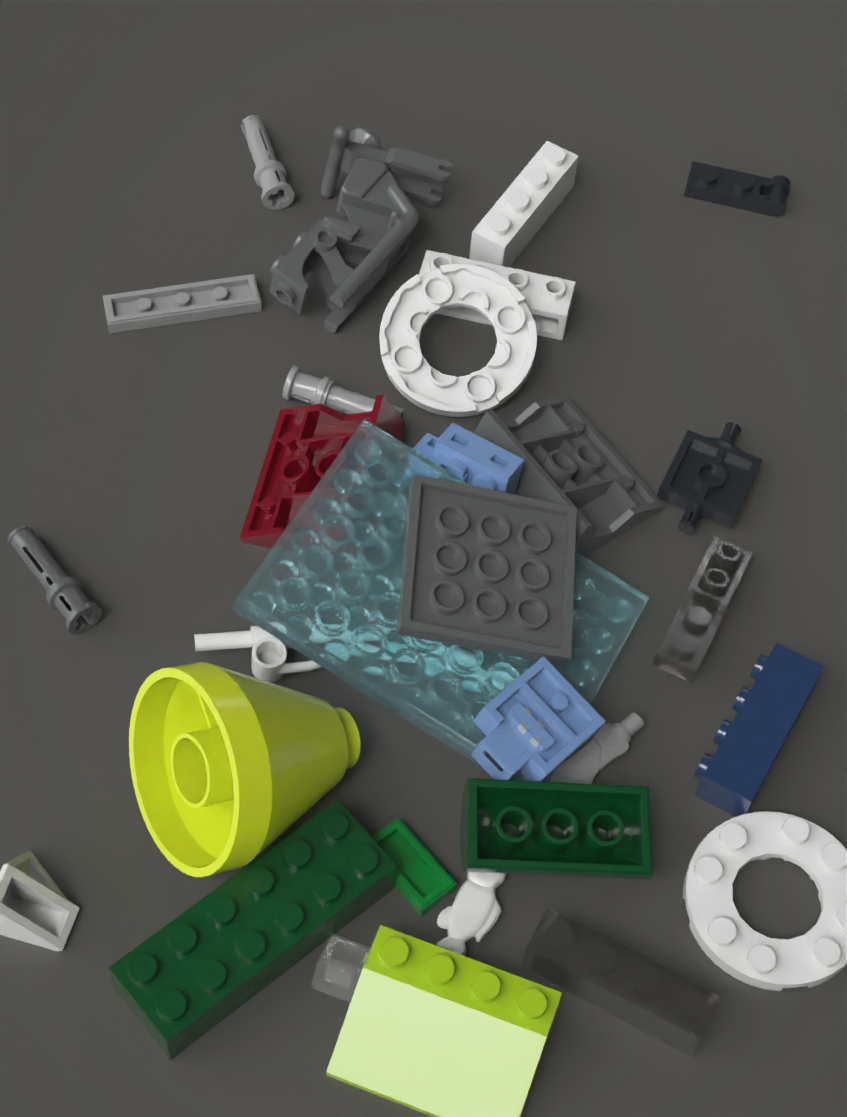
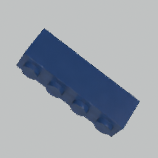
[694,643,824,817]

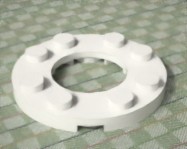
[379,263,537,417]
[683,811,847,991]

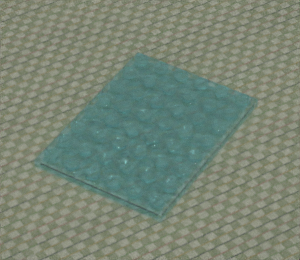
[231,419,650,782]

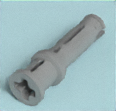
[241,115,295,210]
[282,365,404,419]

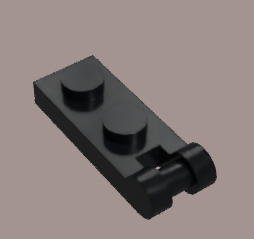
[684,161,791,217]

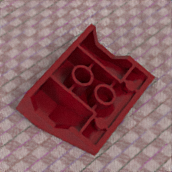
[239,394,405,560]

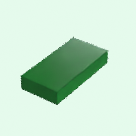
[372,818,457,917]

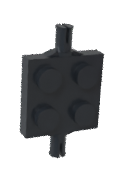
[657,422,763,534]

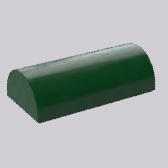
[460,778,653,879]

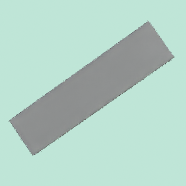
[103,274,262,334]

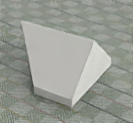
[0,850,80,951]

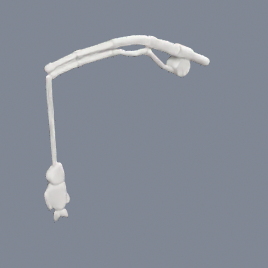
[194,624,528,956]

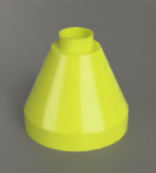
[129,662,361,877]

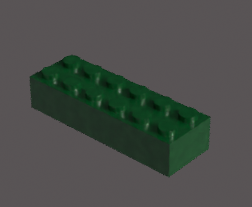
[108,799,397,1061]

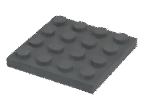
[396,474,577,666]

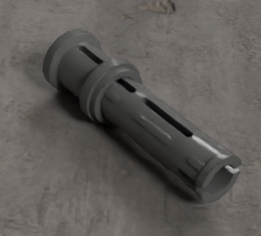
[8,525,102,634]

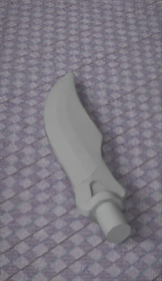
[543,712,644,784]

